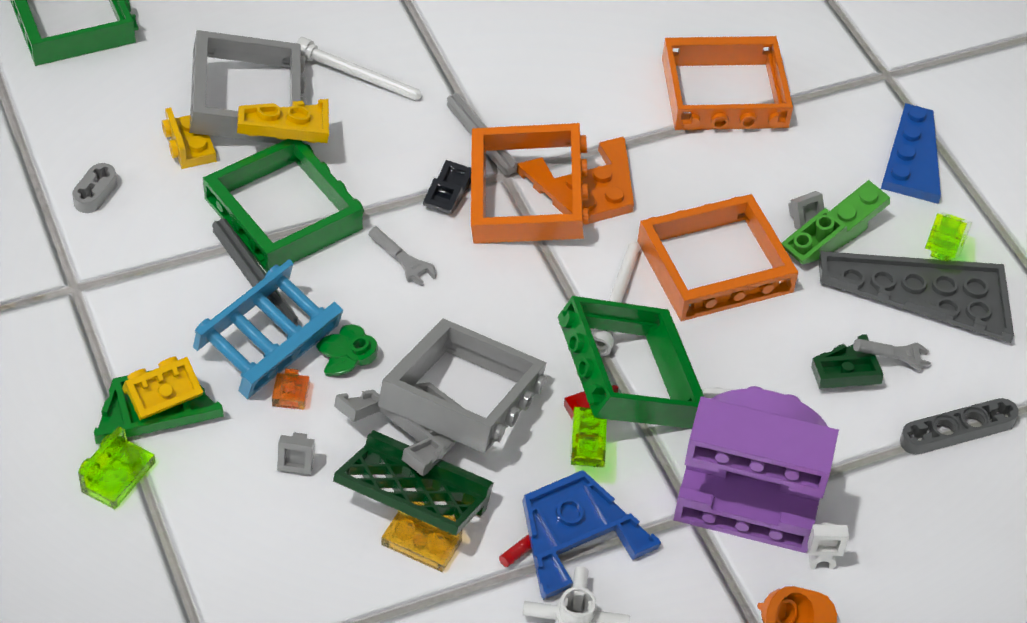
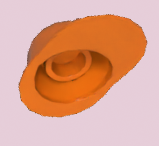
[757,586,837,623]

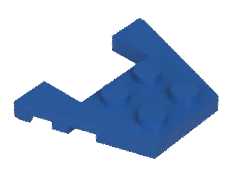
[522,470,661,600]

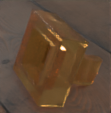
[272,368,310,410]

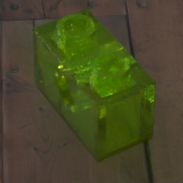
[925,212,972,262]

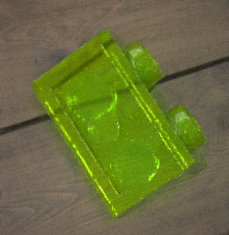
[78,426,155,510]

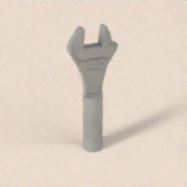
[368,226,436,286]
[853,339,931,371]

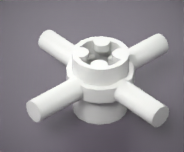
[523,566,630,623]

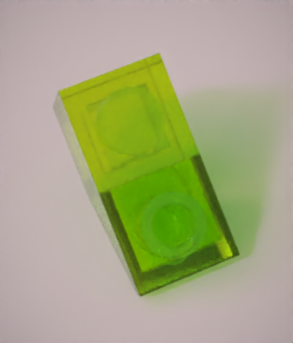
[570,407,607,467]

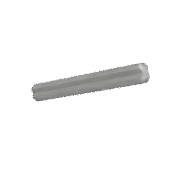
[447,93,518,176]

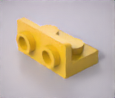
[161,107,217,169]
[122,356,203,420]

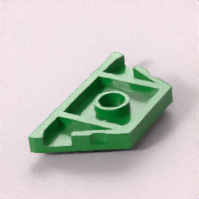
[94,370,224,444]

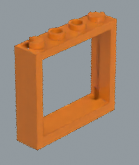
[662,36,793,130]
[471,123,589,244]
[637,194,798,321]

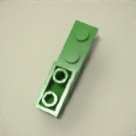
[782,180,890,265]

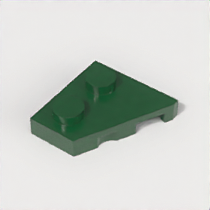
[811,334,884,389]

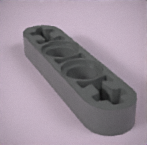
[900,398,1019,455]

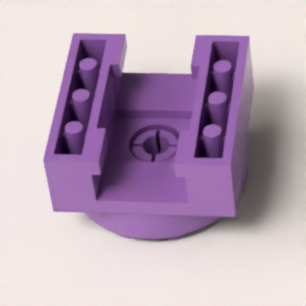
[673,386,839,554]

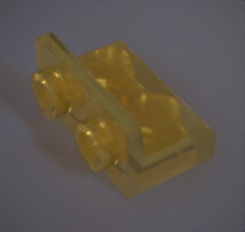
[381,502,462,573]

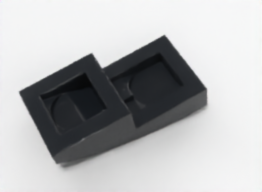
[423,160,471,214]

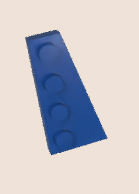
[881,103,941,204]

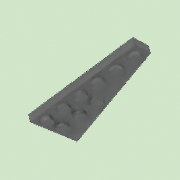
[819,251,1014,343]

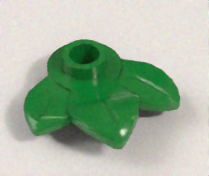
[316,324,378,376]

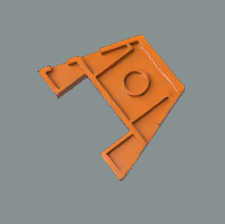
[517,137,634,224]

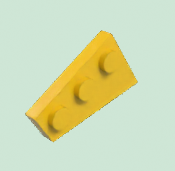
[237,99,329,143]

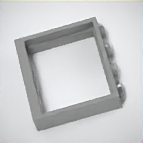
[189,30,306,144]
[378,318,547,454]

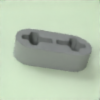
[72,163,117,213]

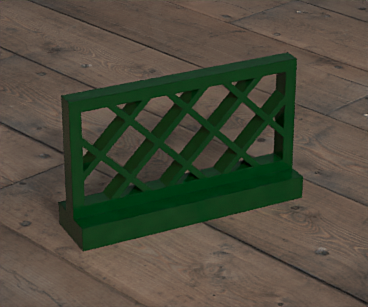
[333,430,494,536]

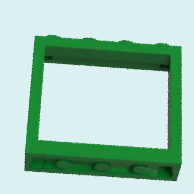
[10,0,139,66]
[203,139,364,272]
[557,296,704,429]

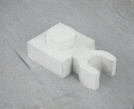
[807,523,849,569]

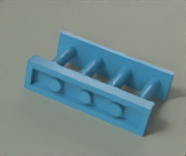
[193,259,343,400]

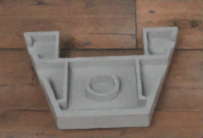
[334,382,465,476]

